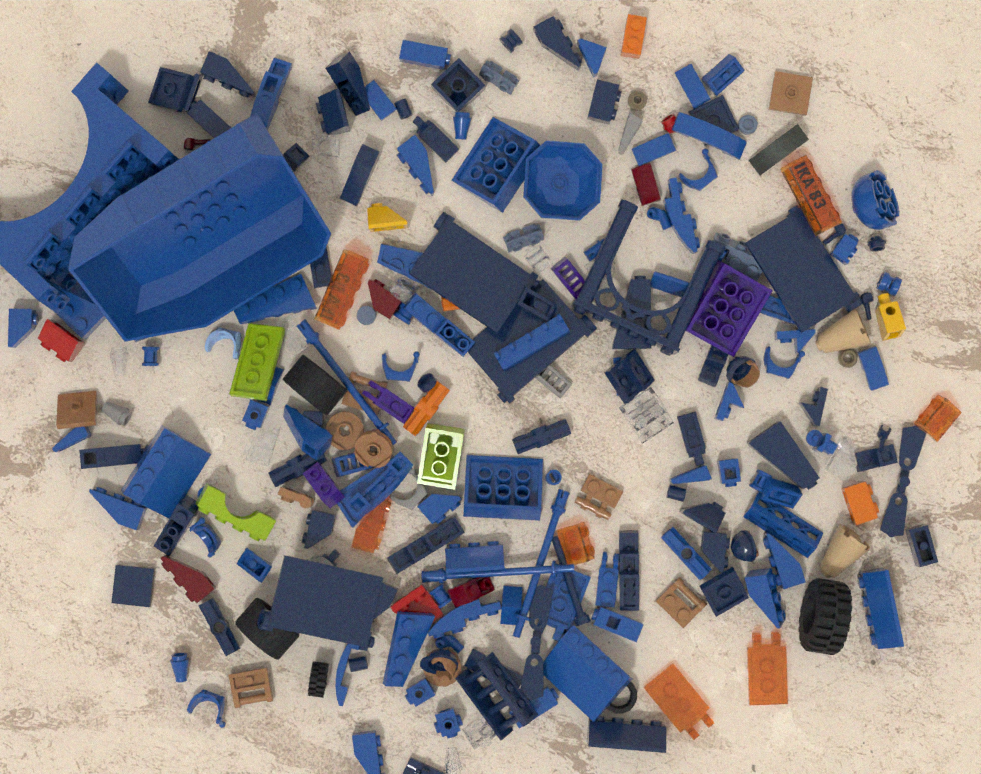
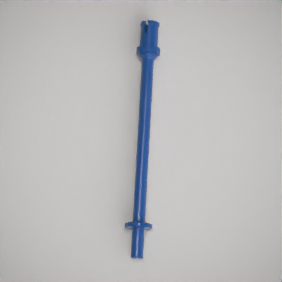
[296,319,397,445]
[512,489,570,638]
[421,561,575,584]

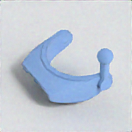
[205,327,241,359]

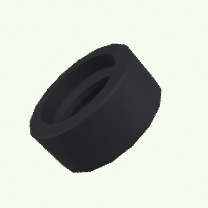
[607,682,637,714]

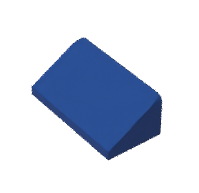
[701,54,745,96]
[650,271,689,297]
[761,477,803,509]

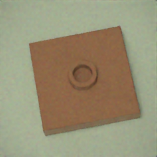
[768,71,813,116]
[56,391,97,429]

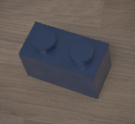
[587,79,622,125]
[905,524,938,567]

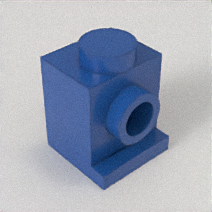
[830,234,859,265]
[242,399,270,430]
[717,458,741,487]
[405,677,436,707]

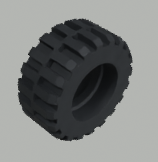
[798,578,852,655]

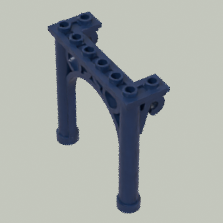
[571,199,726,356]

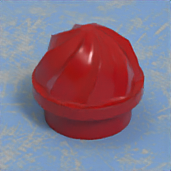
[661,114,677,133]

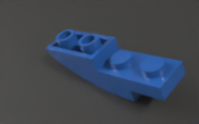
[250,58,292,130]
[663,177,700,254]
[403,293,475,357]
[428,598,502,639]

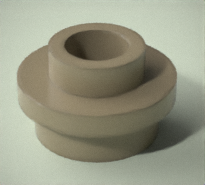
[628,91,647,110]
[838,349,857,368]

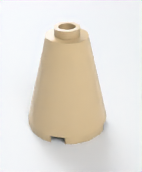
[815,309,871,353]
[820,524,871,578]

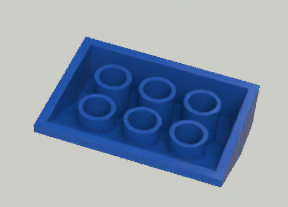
[451,117,541,213]
[121,425,211,518]
[463,455,543,521]
[543,625,633,722]

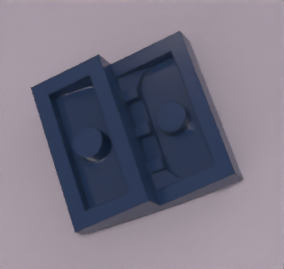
[604,349,655,404]

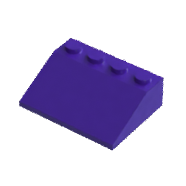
[686,260,773,357]

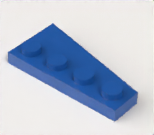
[233,274,317,325]
[337,455,396,528]
[383,611,435,687]

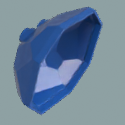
[523,140,603,221]

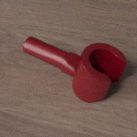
[184,138,211,150]

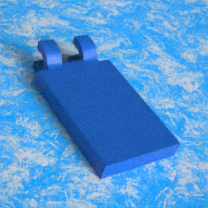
[537,563,591,641]

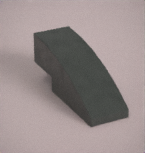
[749,124,809,176]

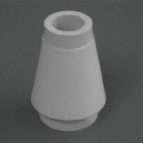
[102,401,132,426]

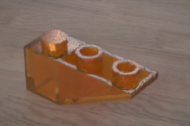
[351,497,391,553]

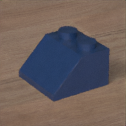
[316,88,350,137]

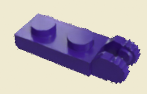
[362,380,414,424]

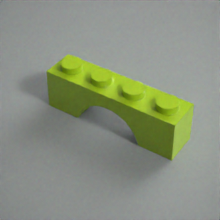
[196,483,276,542]

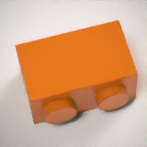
[620,14,647,59]
[841,481,879,525]

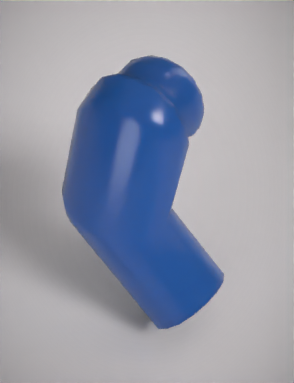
[647,207,672,230]
[435,635,464,653]

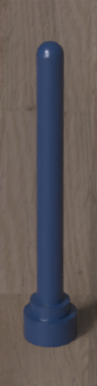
[552,536,591,626]

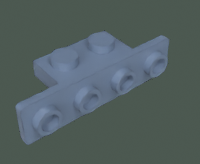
[713,232,762,281]

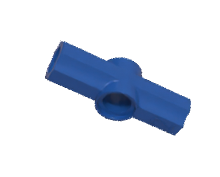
[661,527,712,581]

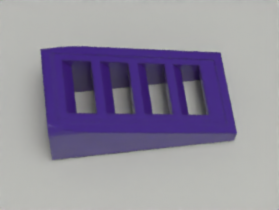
[551,257,585,300]

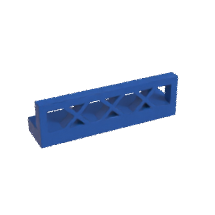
[743,492,823,558]

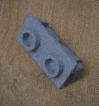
[479,60,520,95]
[503,223,544,253]

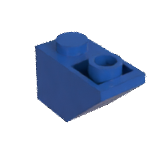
[417,494,462,524]

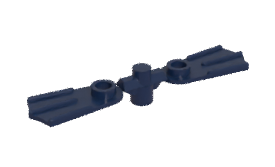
[880,426,926,537]
[520,585,553,700]

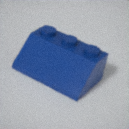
[445,541,505,573]

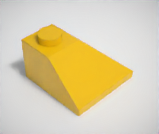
[367,203,409,232]

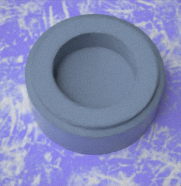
[738,115,758,135]
[357,306,376,325]

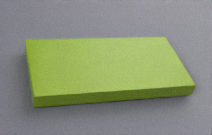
[229,323,285,401]

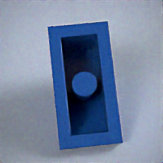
[8,308,39,348]

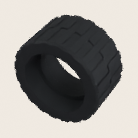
[283,355,347,415]
[235,598,300,660]

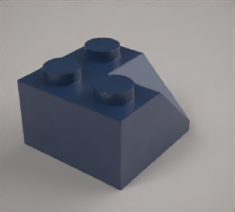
[431,58,485,112]

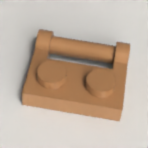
[341,371,388,415]
[278,486,314,509]
[656,577,707,628]
[229,667,273,708]

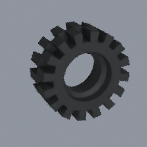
[308,661,329,698]

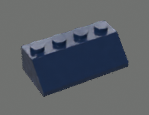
[587,716,666,753]

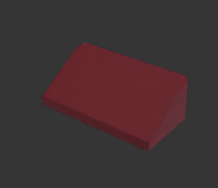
[631,163,661,206]

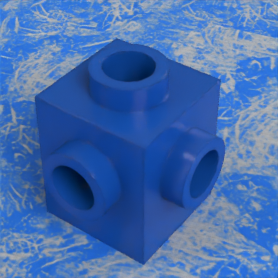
[434,707,463,739]

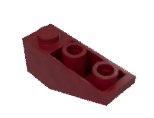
[160,555,217,604]

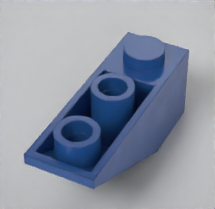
[397,135,434,196]
[283,404,333,461]
[89,487,147,530]
[763,532,806,589]
[744,568,786,629]
[352,730,385,774]

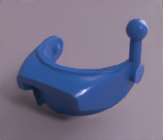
[678,149,718,191]
[763,346,805,379]
[382,351,420,382]
[189,517,221,558]
[187,689,226,728]

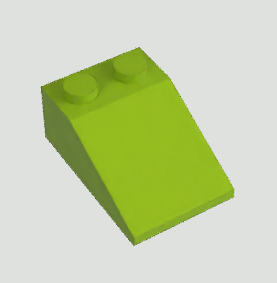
[417,423,465,490]

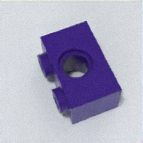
[303,462,345,509]

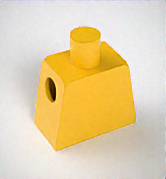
[875,293,906,341]

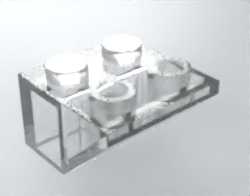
[619,387,674,444]

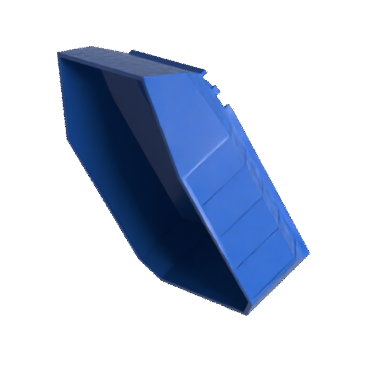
[68,113,331,342]

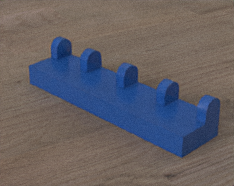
[494,313,570,371]

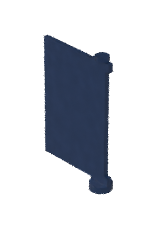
[745,205,864,333]
[409,211,540,334]
[468,279,597,404]
[257,555,384,651]

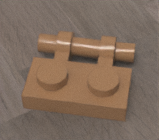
[574,474,623,520]

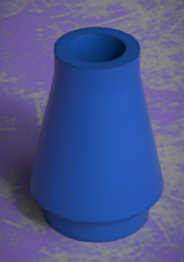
[453,112,472,140]
[170,653,189,682]

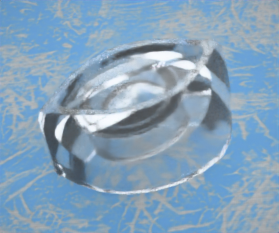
[389,277,419,303]

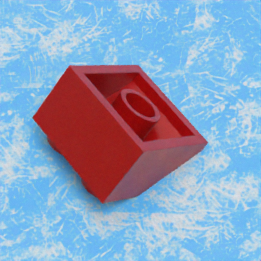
[38,319,85,363]

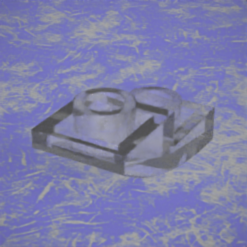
[275,313,309,357]

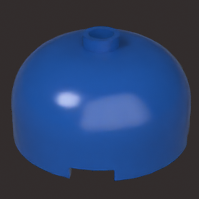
[851,170,899,230]

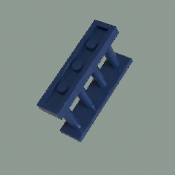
[455,652,539,741]

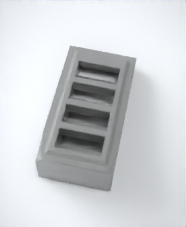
[618,113,643,155]
[535,365,572,399]

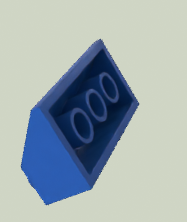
[857,568,904,649]

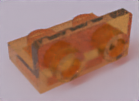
[914,395,962,442]
[557,522,595,565]

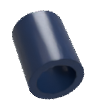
[394,98,413,120]
[666,485,686,502]
[348,656,368,672]

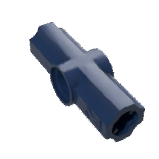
[512,419,571,454]
[268,454,327,487]
[199,597,241,656]

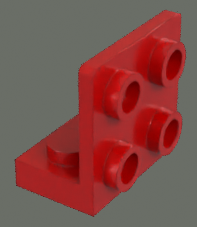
[390,583,443,623]

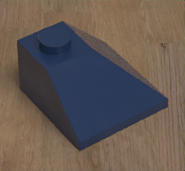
[679,502,726,533]

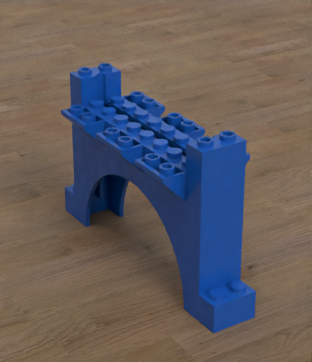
[0,62,179,314]

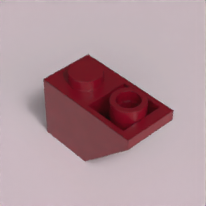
[368,279,403,320]
[448,577,495,608]

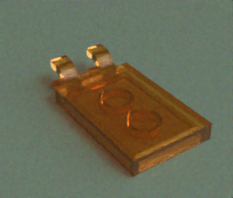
[747,632,788,705]
[643,663,714,740]

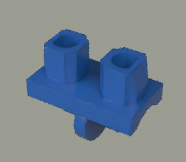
[806,430,838,455]

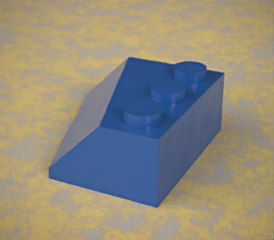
[55,282,106,340]

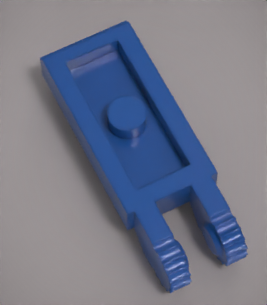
[595,552,619,608]

